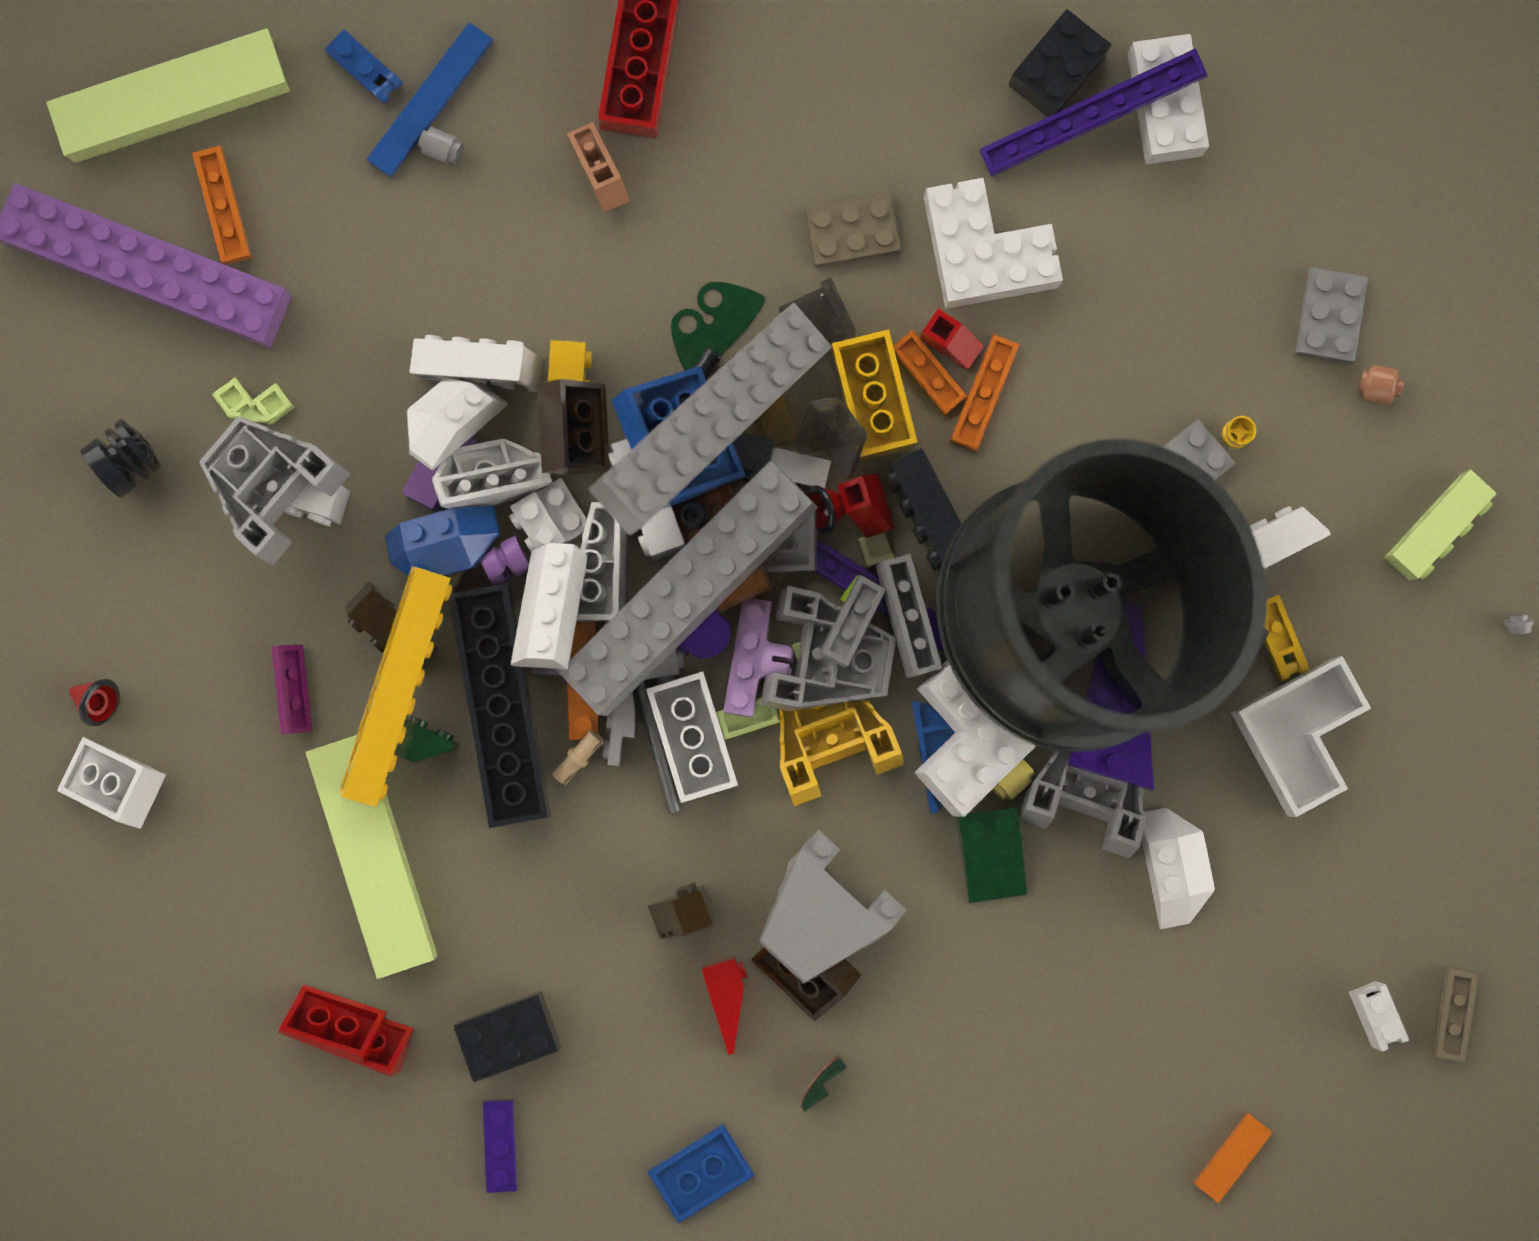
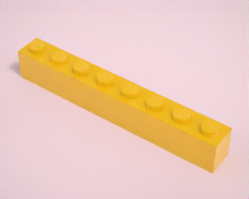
[338,566,452,807]

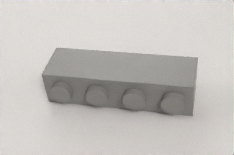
[875,554,942,678]

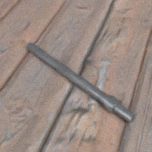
[635,680,681,814]

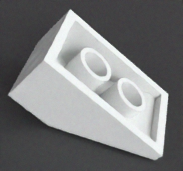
[57,737,166,829]

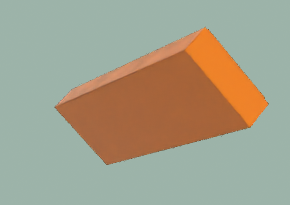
[893,330,967,416]
[1193,1112,1273,1203]

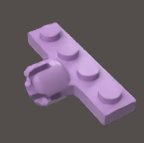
[723,599,794,718]

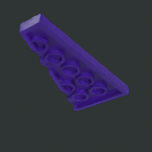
[1067,600,1154,791]

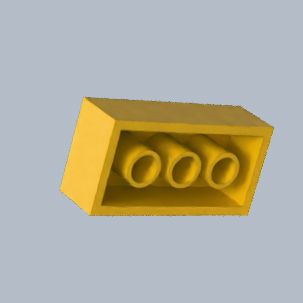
[831,329,918,461]

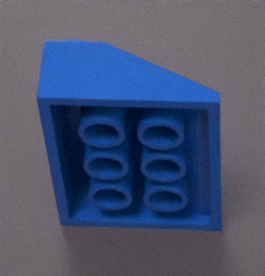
[611,366,746,509]

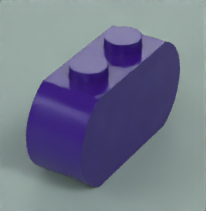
[678,610,731,659]

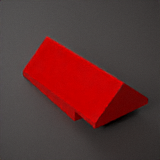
[278,985,414,1077]

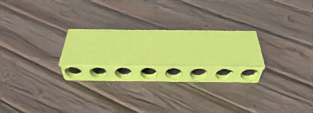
[46,28,290,163]
[305,735,438,979]

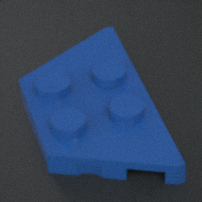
[911,701,955,814]

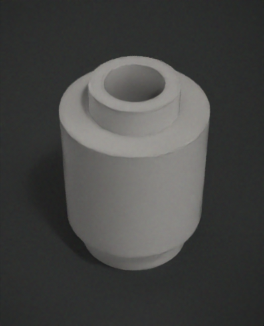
[418,127,464,165]

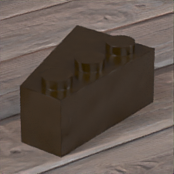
[345,582,438,664]
[648,882,715,939]

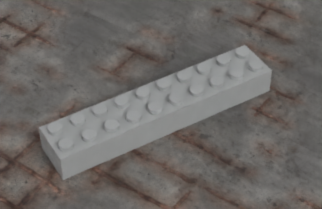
[588,303,832,536]
[559,461,818,716]

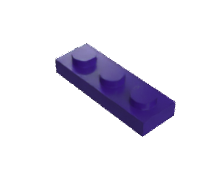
[483,1099,518,1193]

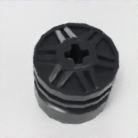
[80,419,161,498]

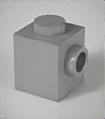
[644,649,685,684]

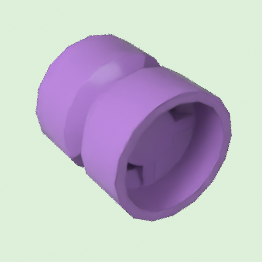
[480,536,529,586]

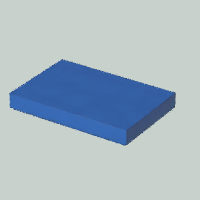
[647,1123,755,1224]

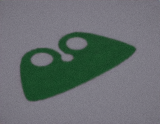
[671,282,765,371]

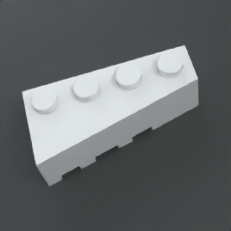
[410,335,543,393]
[576,502,627,622]

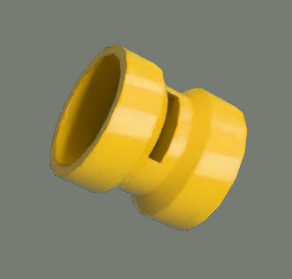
[1221,416,1257,449]

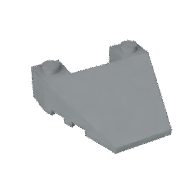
[199,416,351,565]
[760,586,896,711]
[1018,750,1146,858]
[759,830,907,983]

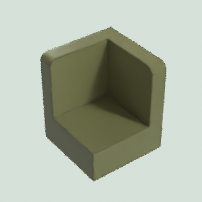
[857,532,895,569]

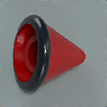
[806,485,846,533]
[69,679,120,727]

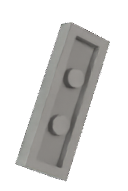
[819,575,886,668]

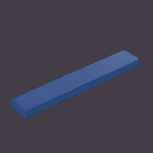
[367,22,493,178]

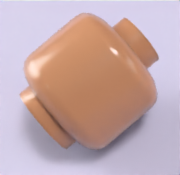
[1358,365,1404,405]

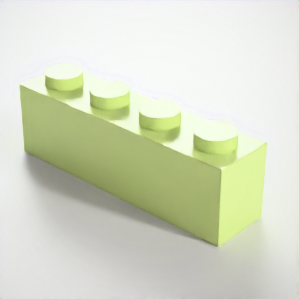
[1384,469,1497,581]

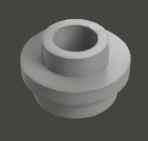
[1504,613,1535,634]

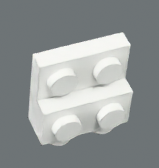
[509,478,587,551]

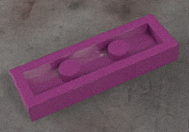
[271,644,313,735]

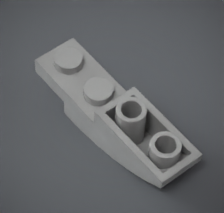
[603,690,637,766]

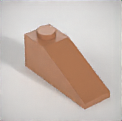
[567,122,630,213]

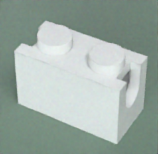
[1349,981,1409,1052]

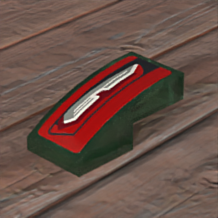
[800,1054,847,1112]

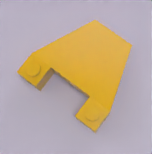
[779,676,904,806]

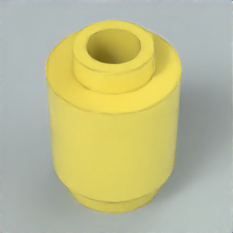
[992,759,1035,801]

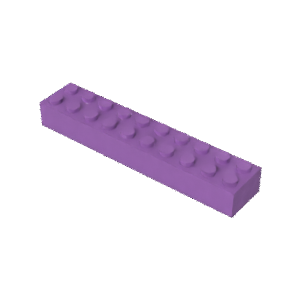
[0,183,292,349]

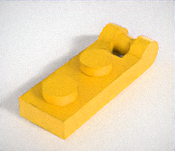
[1264,595,1309,682]

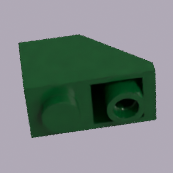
[394,715,459,763]

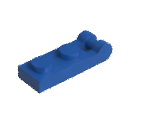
[324,29,403,104]

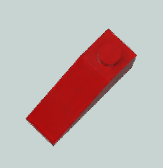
[701,956,748,1055]

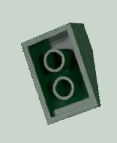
[955,807,1027,903]

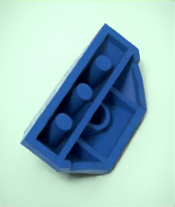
[385,505,500,576]

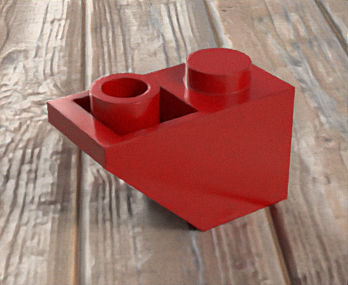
[920,308,984,371]
[837,473,895,538]

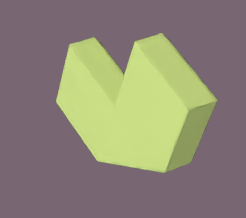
[212,377,295,425]

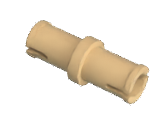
[552,730,604,785]

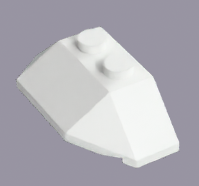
[407,378,508,471]
[432,439,552,509]
[1142,808,1215,929]

